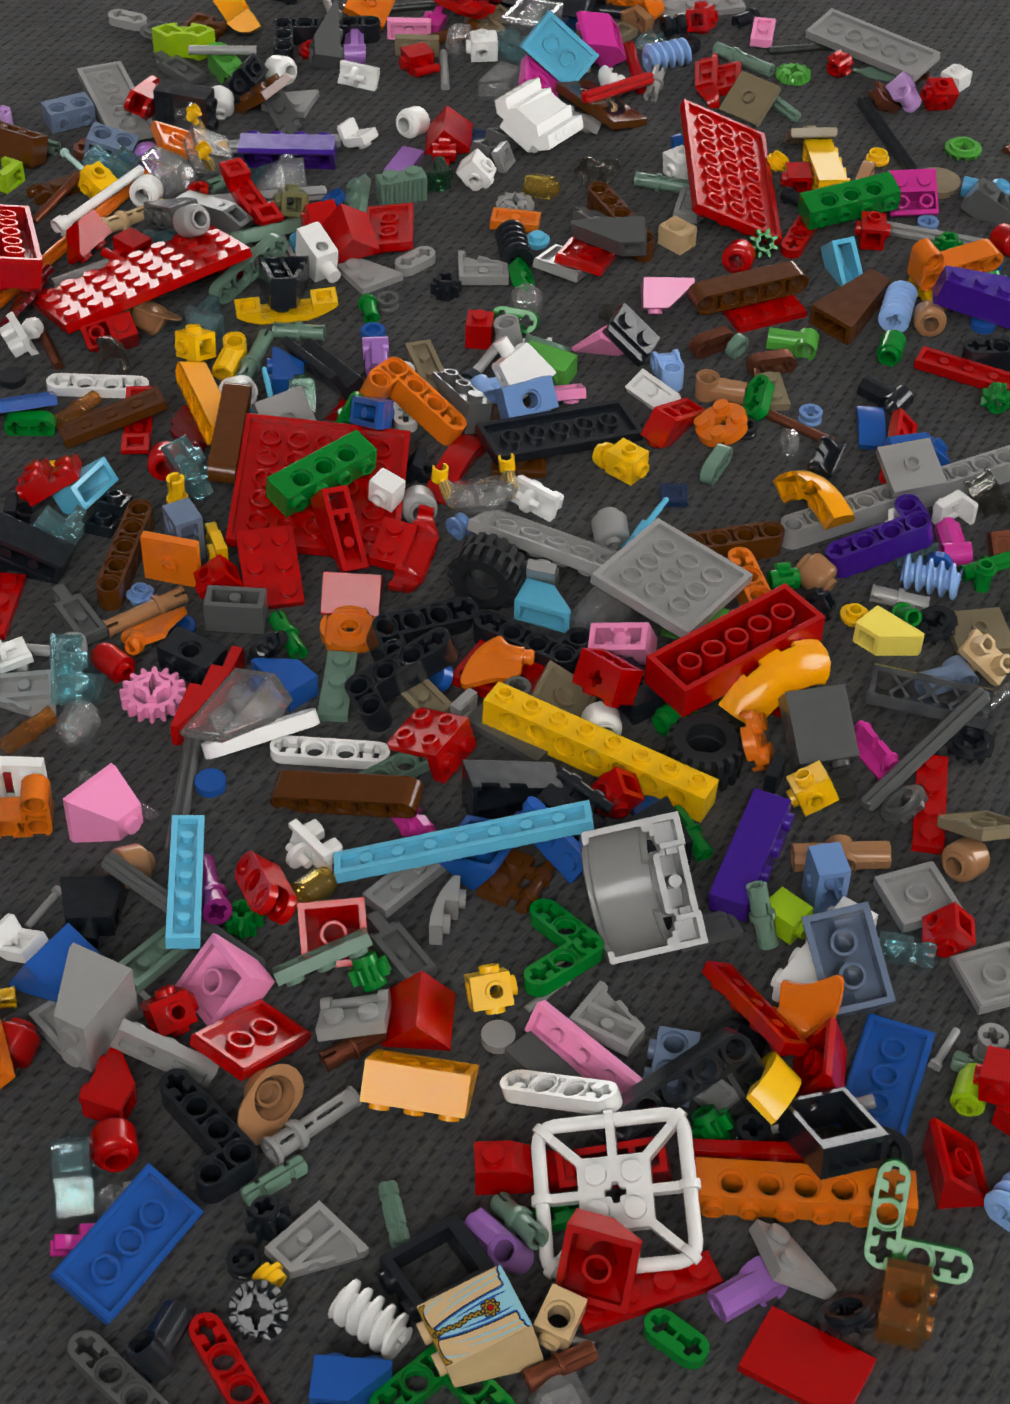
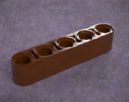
[587,181,655,262]
[686,261,809,315]
[207,382,252,484]
[95,499,155,611]
[686,521,785,560]
[270,770,424,819]

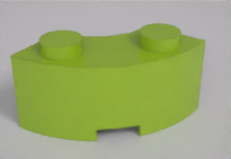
[151,22,215,61]

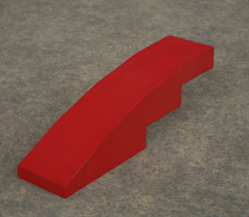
[170,646,245,746]

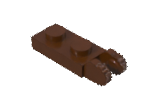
[26,170,81,206]

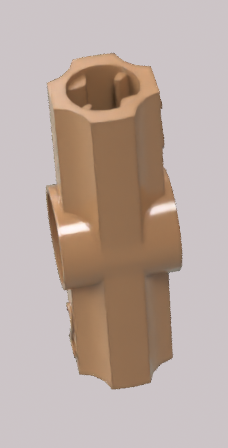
[790,834,892,875]

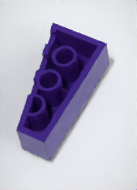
[709,788,795,922]

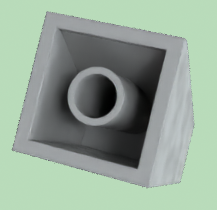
[54,943,139,1072]

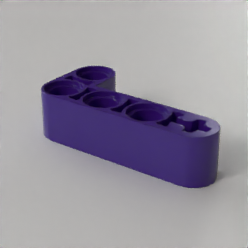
[825,494,934,578]

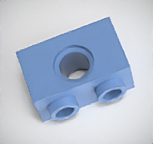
[493,375,559,419]

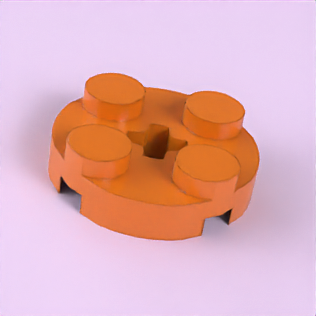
[693,399,749,447]
[320,605,376,654]
[740,709,775,772]

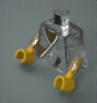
[183,103,239,175]
[431,453,518,514]

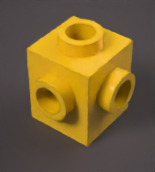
[78,161,118,199]
[175,324,216,362]
[605,438,650,486]
[786,760,840,817]
[463,963,518,1015]

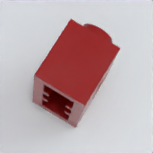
[572,647,644,708]

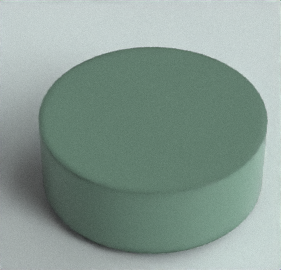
[725,333,749,359]

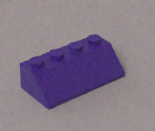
[237,130,337,169]

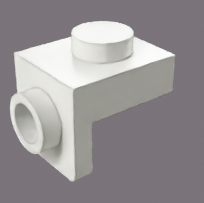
[337,117,379,149]
[931,489,978,525]
[0,913,49,963]

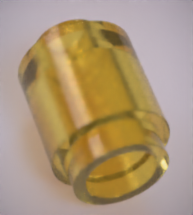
[523,173,560,200]
[290,866,338,909]

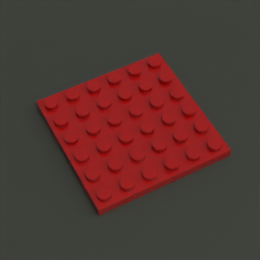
[225,413,411,560]

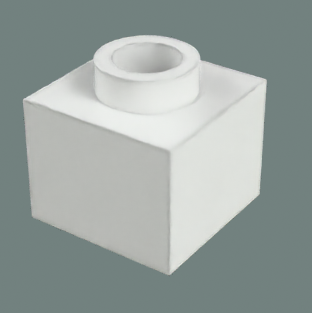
[940,64,973,92]
[368,467,406,512]

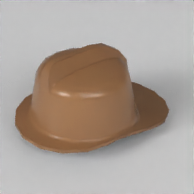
[132,300,183,336]
[237,1064,304,1145]

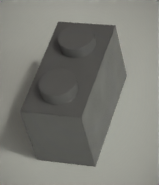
[203,585,268,634]

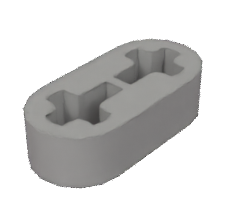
[108,9,147,31]
[395,246,436,277]

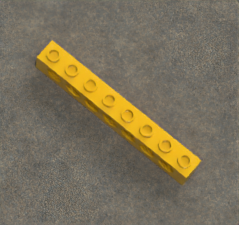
[482,681,719,823]

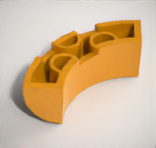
[213,0,262,34]
[773,470,856,530]
[718,639,831,723]

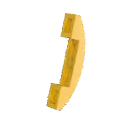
[234,287,339,325]
[746,1051,801,1125]

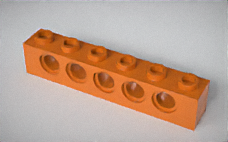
[695,1157,919,1229]

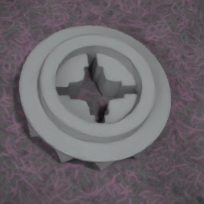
[496,191,534,211]

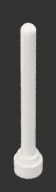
[50,166,144,236]

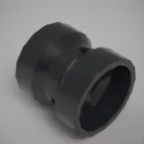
[660,13,687,37]

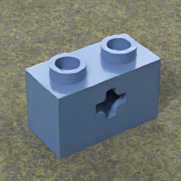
[801,842,852,914]

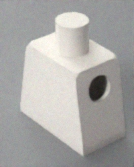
[295,221,341,283]
[492,336,556,399]

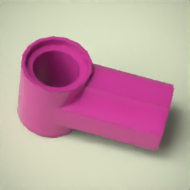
[934,517,973,567]

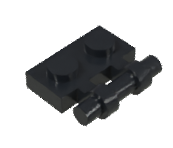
[536,768,615,843]

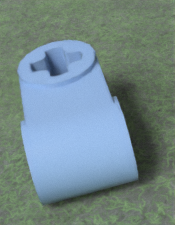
[650,349,684,392]

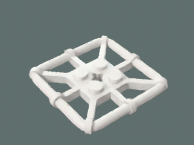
[531,1107,703,1280]

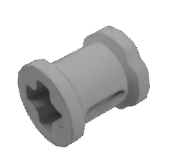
[973,1023,1009,1059]

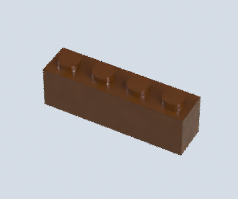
[0,121,48,169]

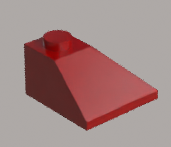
[555,1208,643,1315]

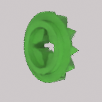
[775,62,811,86]
[945,137,982,162]

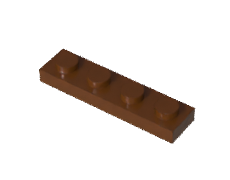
[57,386,168,449]

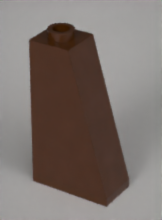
[809,269,890,346]

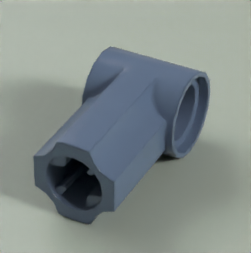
[913,655,979,698]

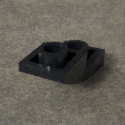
[221,53,269,104]
[84,490,133,538]

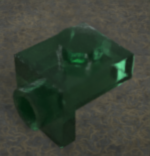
[426,156,453,193]
[288,374,317,413]

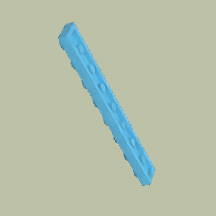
[334,800,594,884]

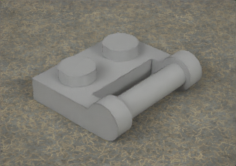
[315,989,392,1042]

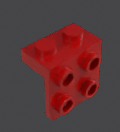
[387,708,477,784]

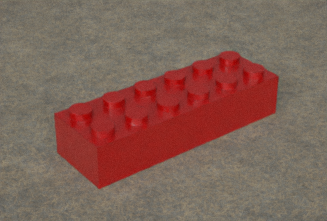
[0,204,43,292]
[644,583,825,718]

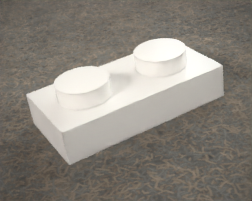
[625,368,681,410]

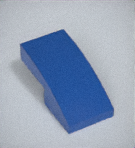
[856,406,886,450]

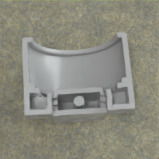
[580,811,709,965]

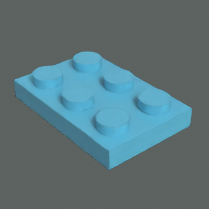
[520,10,599,82]

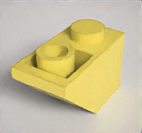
[853,605,925,656]

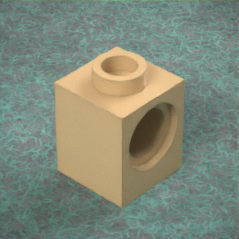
[658,215,697,255]
[533,1283,588,1352]

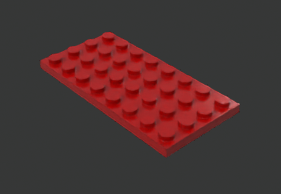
[680,99,782,247]
[32,224,252,334]

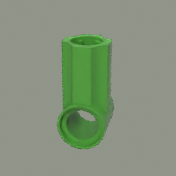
[766,327,820,360]

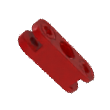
[124,75,160,120]
[234,851,297,925]

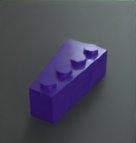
[932,265,1010,329]

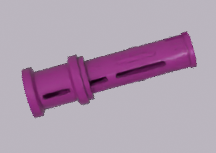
[202,854,233,925]

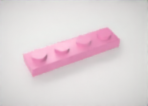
[524,1000,643,1094]

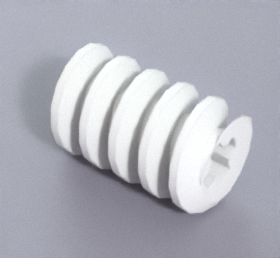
[328,1278,413,1360]

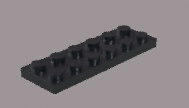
[474,399,643,466]

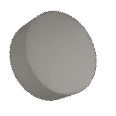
[481,1020,516,1054]

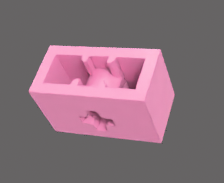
[588,622,658,665]

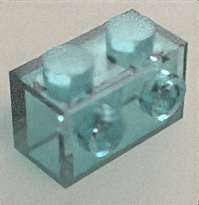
[161,435,214,502]
[50,634,88,705]

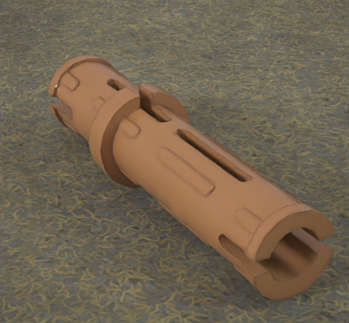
[102,586,188,638]

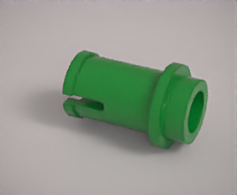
[358,293,380,323]
[973,558,997,593]
[891,602,922,627]

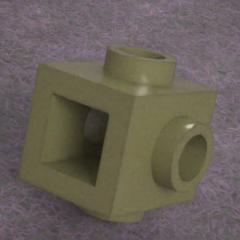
[273,184,309,219]

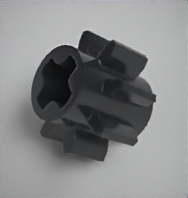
[430,272,462,302]
[804,587,836,622]
[244,1194,291,1242]

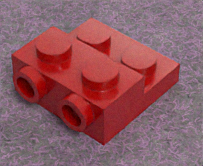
[15,453,82,507]

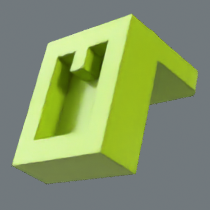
[0,156,26,194]

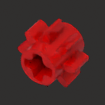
[826,49,854,78]
[432,138,456,166]

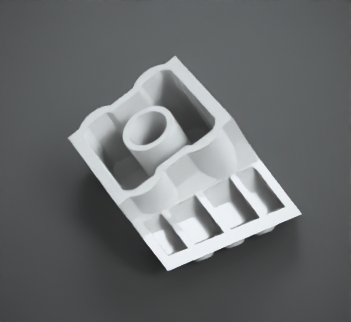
[495,78,584,153]

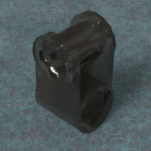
[963,467,1008,518]

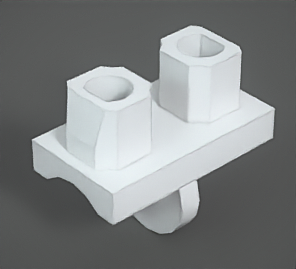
[338,60,380,91]
[0,311,44,357]
[511,475,564,522]
[0,636,34,673]
[285,819,343,876]

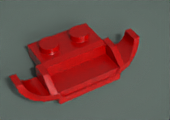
[434,0,496,20]
[695,53,742,109]
[368,504,439,594]

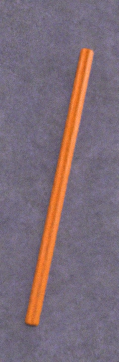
[0,169,152,309]

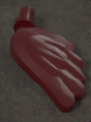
[0,263,55,327]
[170,405,210,462]

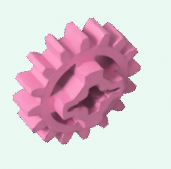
[119,666,186,724]

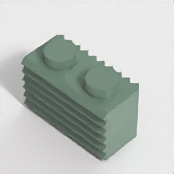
[375,165,427,205]

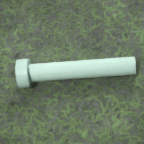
[60,148,84,170]

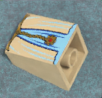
[416,1264,544,1388]

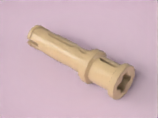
[100,198,164,239]

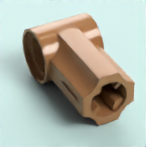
[694,369,748,405]

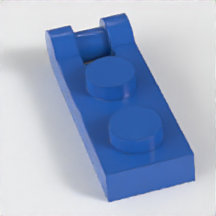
[514,796,583,884]

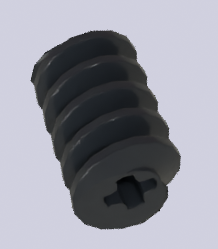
[495,220,533,267]

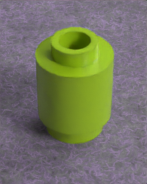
[950,1063,987,1117]

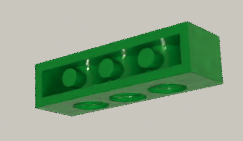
[797,171,901,231]
[266,429,377,518]

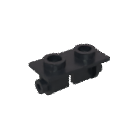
[807,435,847,481]

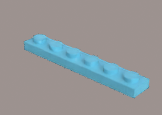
[165,815,205,950]

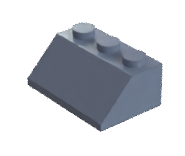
[801,901,896,1017]

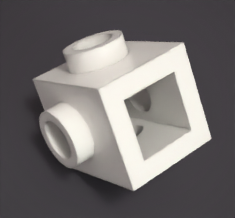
[466,29,498,62]
[663,145,689,180]
[456,148,497,191]

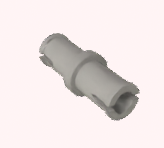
[644,65,666,102]
[869,584,930,611]

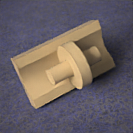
[957,628,1010,686]

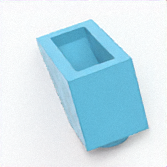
[820,236,863,287]
[52,457,119,514]
[514,578,572,633]

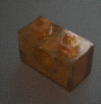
[874,1257,938,1351]

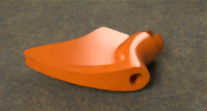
[121,606,188,656]
[460,636,535,689]
[773,975,844,1039]

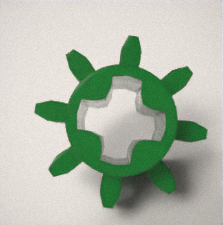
[748,228,778,258]
[933,231,964,252]
[981,382,1010,414]
[767,562,801,590]
[222,899,264,941]
[347,950,391,992]
[690,1104,734,1140]

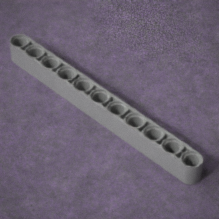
[781,445,1010,550]

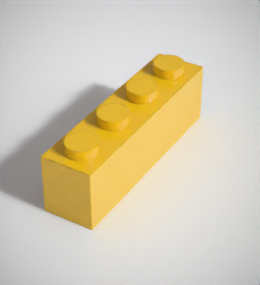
[802,139,850,190]

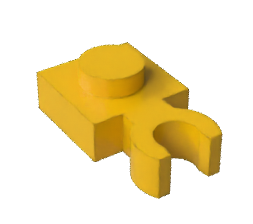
[204,521,229,561]

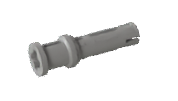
[260,1086,362,1166]

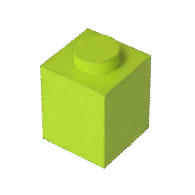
[769,886,814,945]

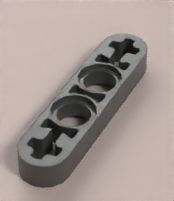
[67,1330,169,1404]

